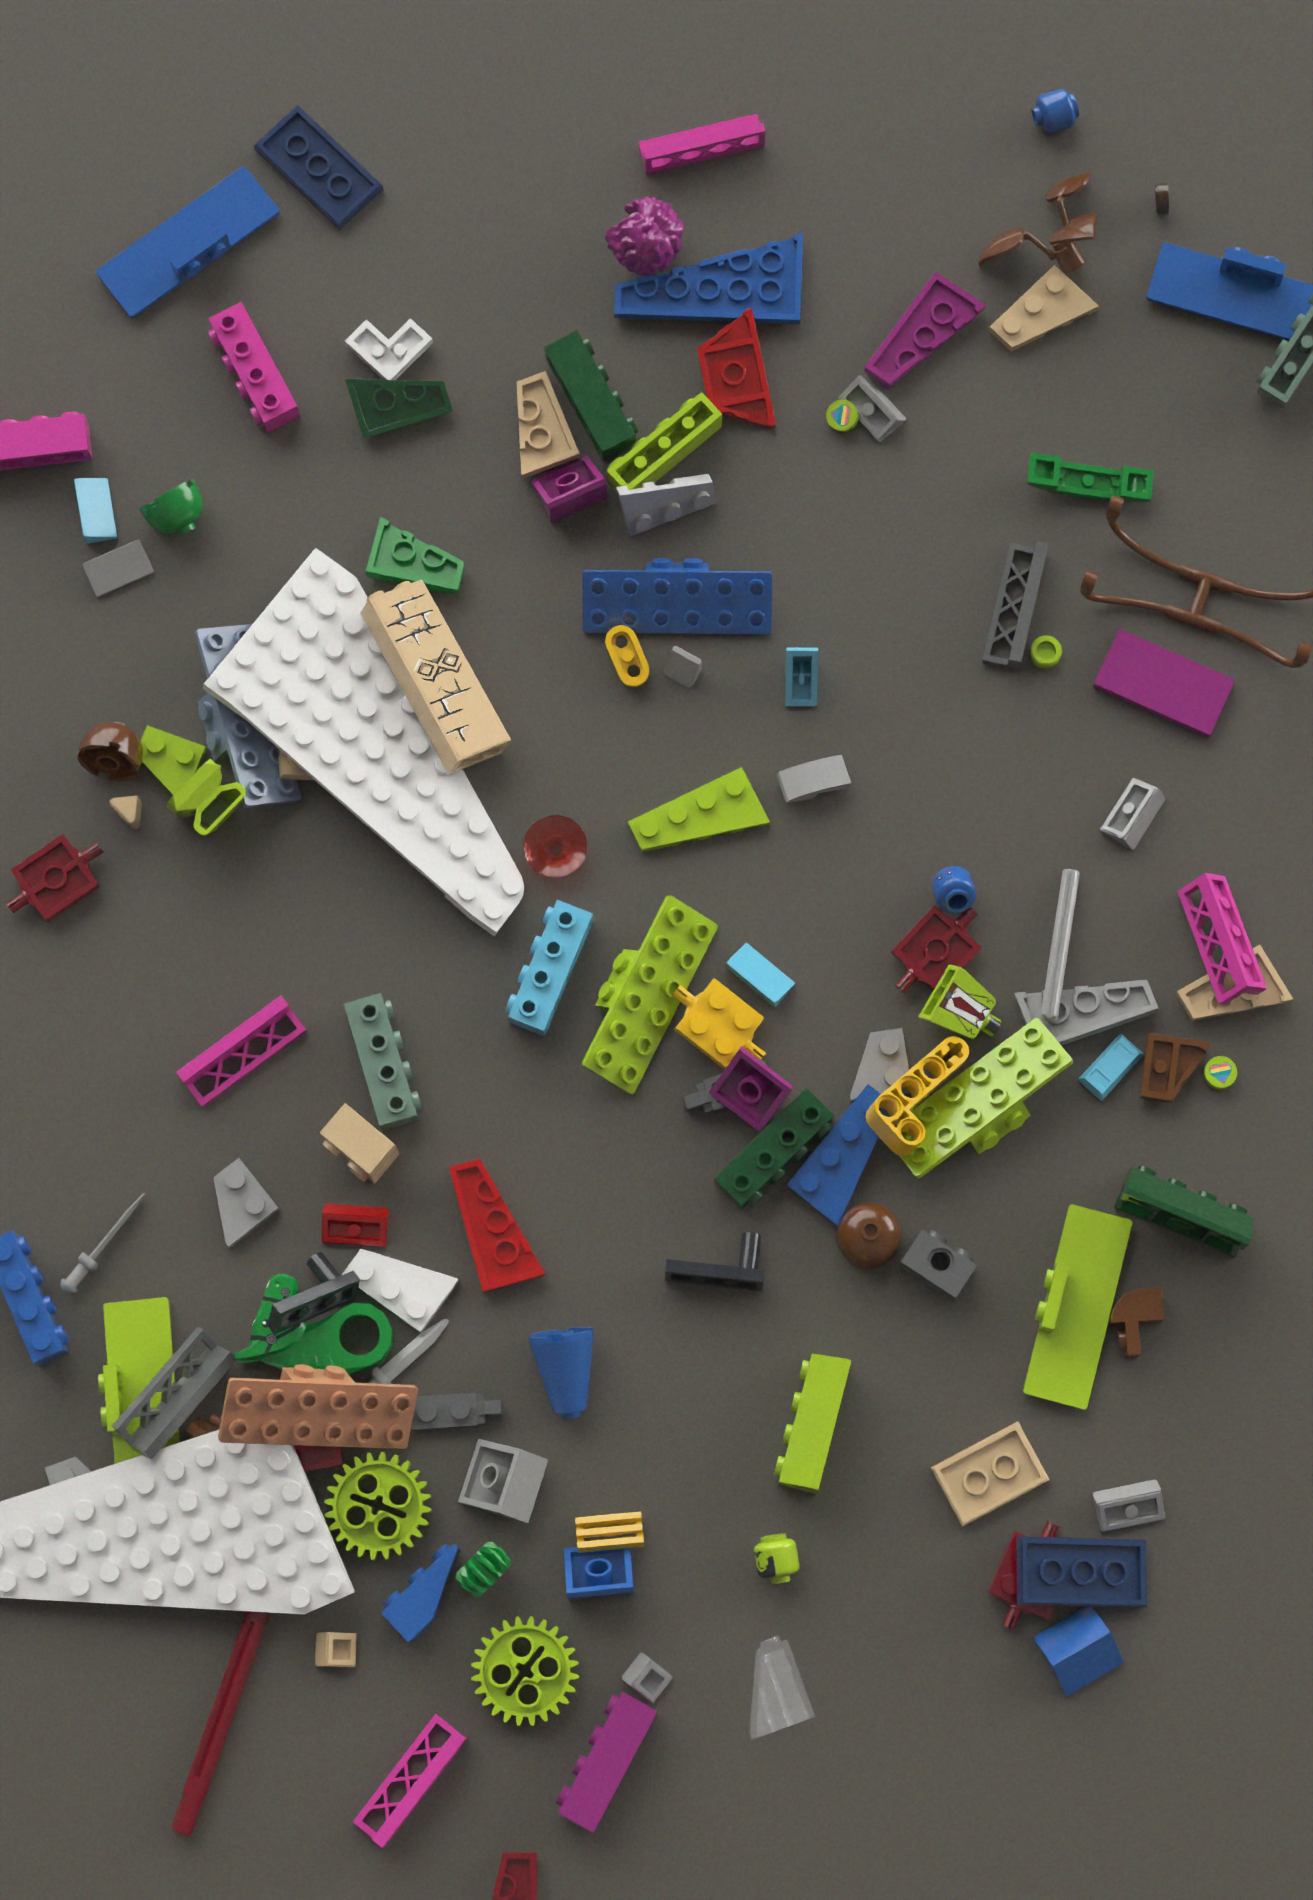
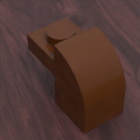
[1108,1287,1165,1358]

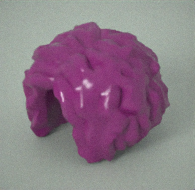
[605,196,684,277]

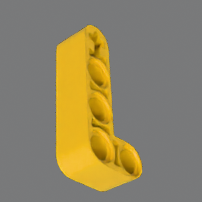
[865,1036,969,1156]

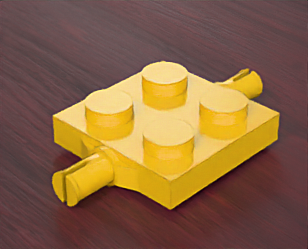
[672,978,766,1069]

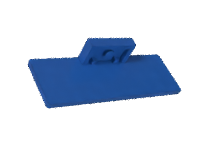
[96,166,280,318]
[1146,242,1313,341]
[582,558,772,634]

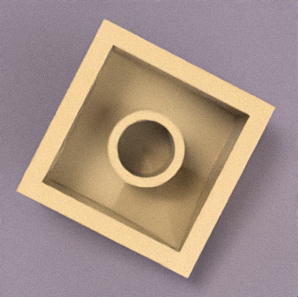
[320,1103,400,1184]

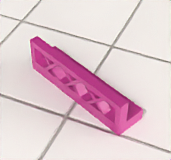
[638,114,765,174]
[1177,873,1267,1005]
[176,995,307,1108]
[353,1714,468,1848]

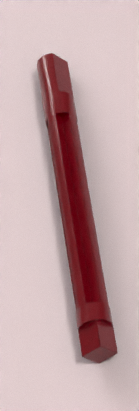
[171,1611,270,1836]

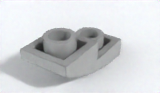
[777,755,851,803]

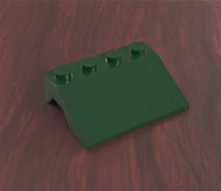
[1114,1165,1254,1258]

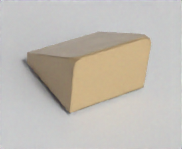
[315,1632,357,1667]

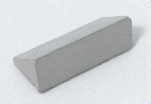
[838,375,906,442]
[82,539,155,598]
[1100,778,1165,850]
[1093,1480,1166,1532]

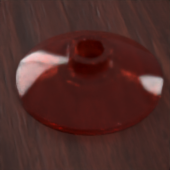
[523,815,587,878]

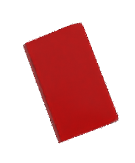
[321,1204,389,1247]

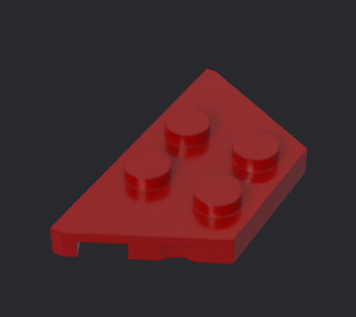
[696,308,776,428]

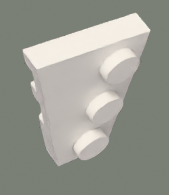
[342,1249,460,1333]

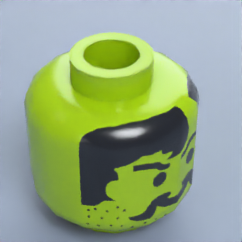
[754,1533,800,1584]

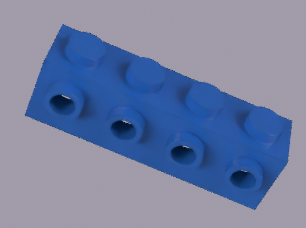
[0,1230,70,1367]

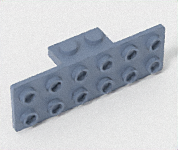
[194,624,301,808]

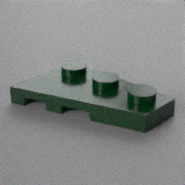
[345,379,453,439]

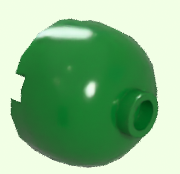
[139,478,203,537]

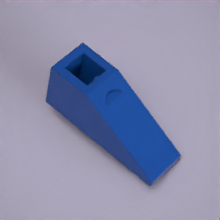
[381,1543,460,1643]

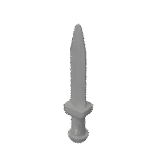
[60,1193,145,1294]
[368,1319,449,1384]

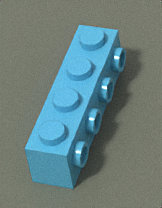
[505,900,594,1037]

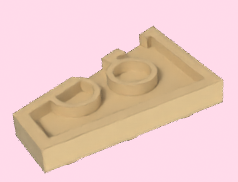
[989,265,1099,352]

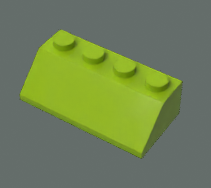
[774,1353,852,1494]

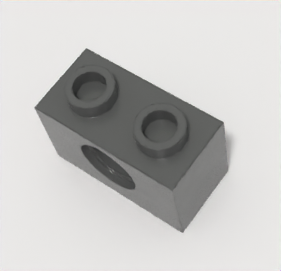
[899,1229,977,1302]

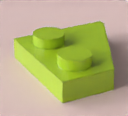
[141,725,207,795]

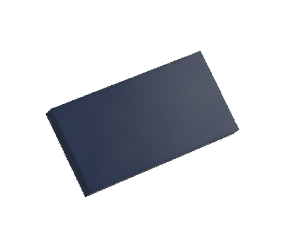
[254,105,384,231]
[1016,1536,1147,1608]

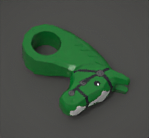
[234,1273,394,1376]

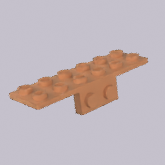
[218,1364,418,1449]

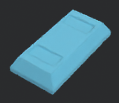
[1078,1033,1144,1102]

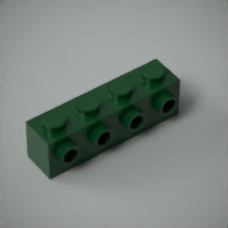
[544,330,638,462]
[714,1088,834,1210]

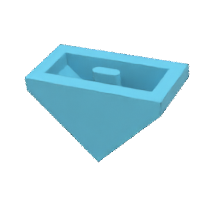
[785,648,818,706]

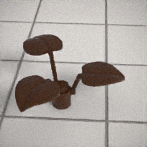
[978,171,1097,273]

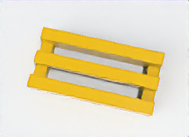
[575,1511,644,1553]

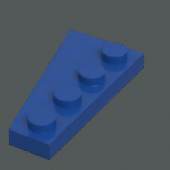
[787,1084,889,1226]

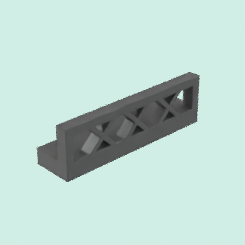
[982,541,1049,671]
[112,1327,236,1460]

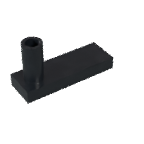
[665,1232,764,1291]
[267,1252,361,1334]

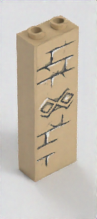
[360,580,511,774]

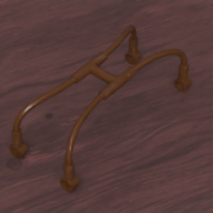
[1080,495,1313,668]

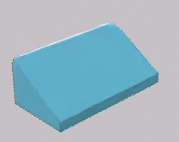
[74,478,118,544]
[726,943,795,1008]

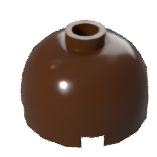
[77,721,143,781]
[837,1203,902,1268]

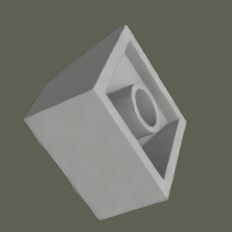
[458,1439,548,1523]

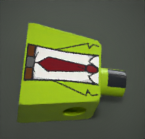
[918,965,1001,1039]

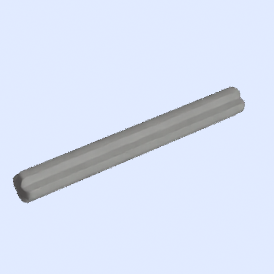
[1041,869,1080,1021]

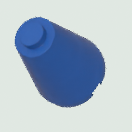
[529,1327,594,1419]

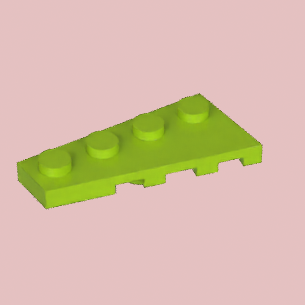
[628,767,770,852]

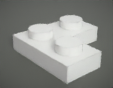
[345,319,433,380]

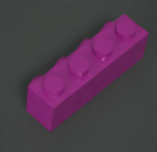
[556,1692,658,1833]

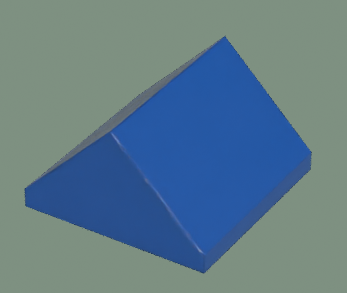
[564,1547,635,1600]
[1032,1606,1124,1696]

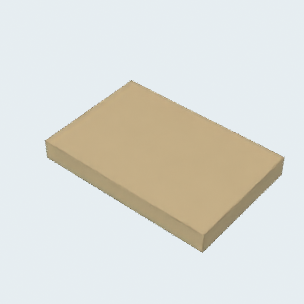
[930,1421,1050,1527]

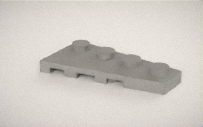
[1014,980,1159,1046]

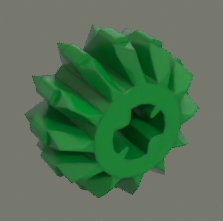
[456,1542,511,1598]

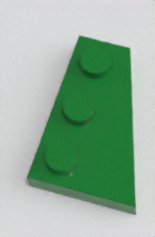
[366,517,465,595]

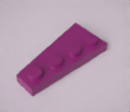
[864,271,986,388]

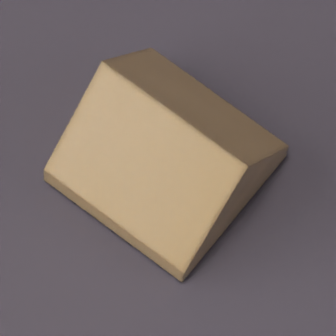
[109,795,142,830]

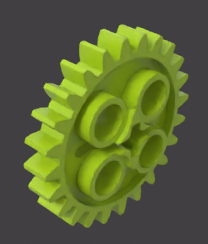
[324,1452,432,1561]
[471,1616,579,1726]

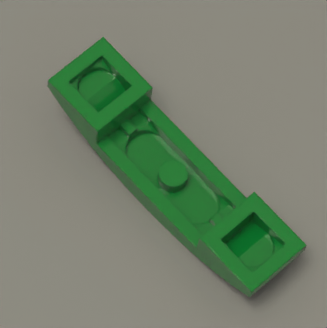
[1026,453,1154,502]

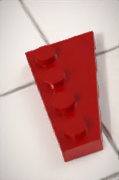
[449,1158,546,1293]

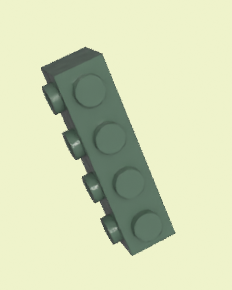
[1256,294,1313,409]
[344,993,423,1131]

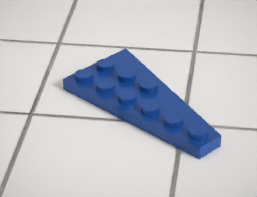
[614,233,803,325]

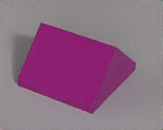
[530,455,607,523]
[709,1047,794,1132]

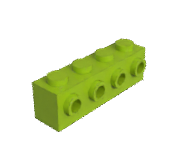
[607,392,722,493]

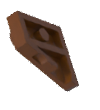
[1139,1033,1211,1103]

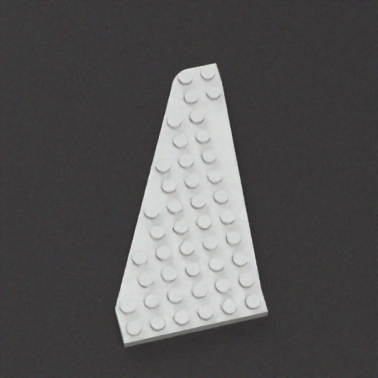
[203,548,524,936]
[0,1430,355,1614]

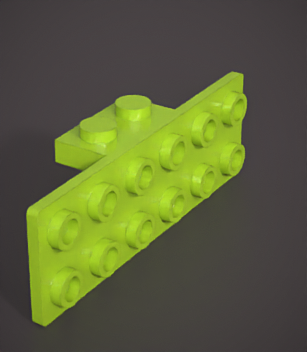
[582,895,718,1094]
[899,1018,1073,1179]
[1023,1204,1132,1410]
[98,1297,180,1464]

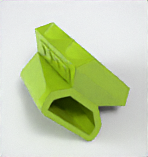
[167,758,246,836]

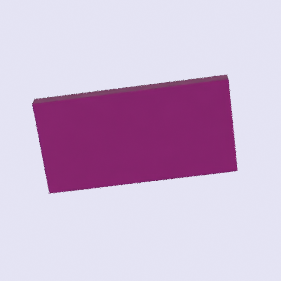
[1093,628,1235,738]

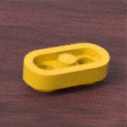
[605,625,650,687]

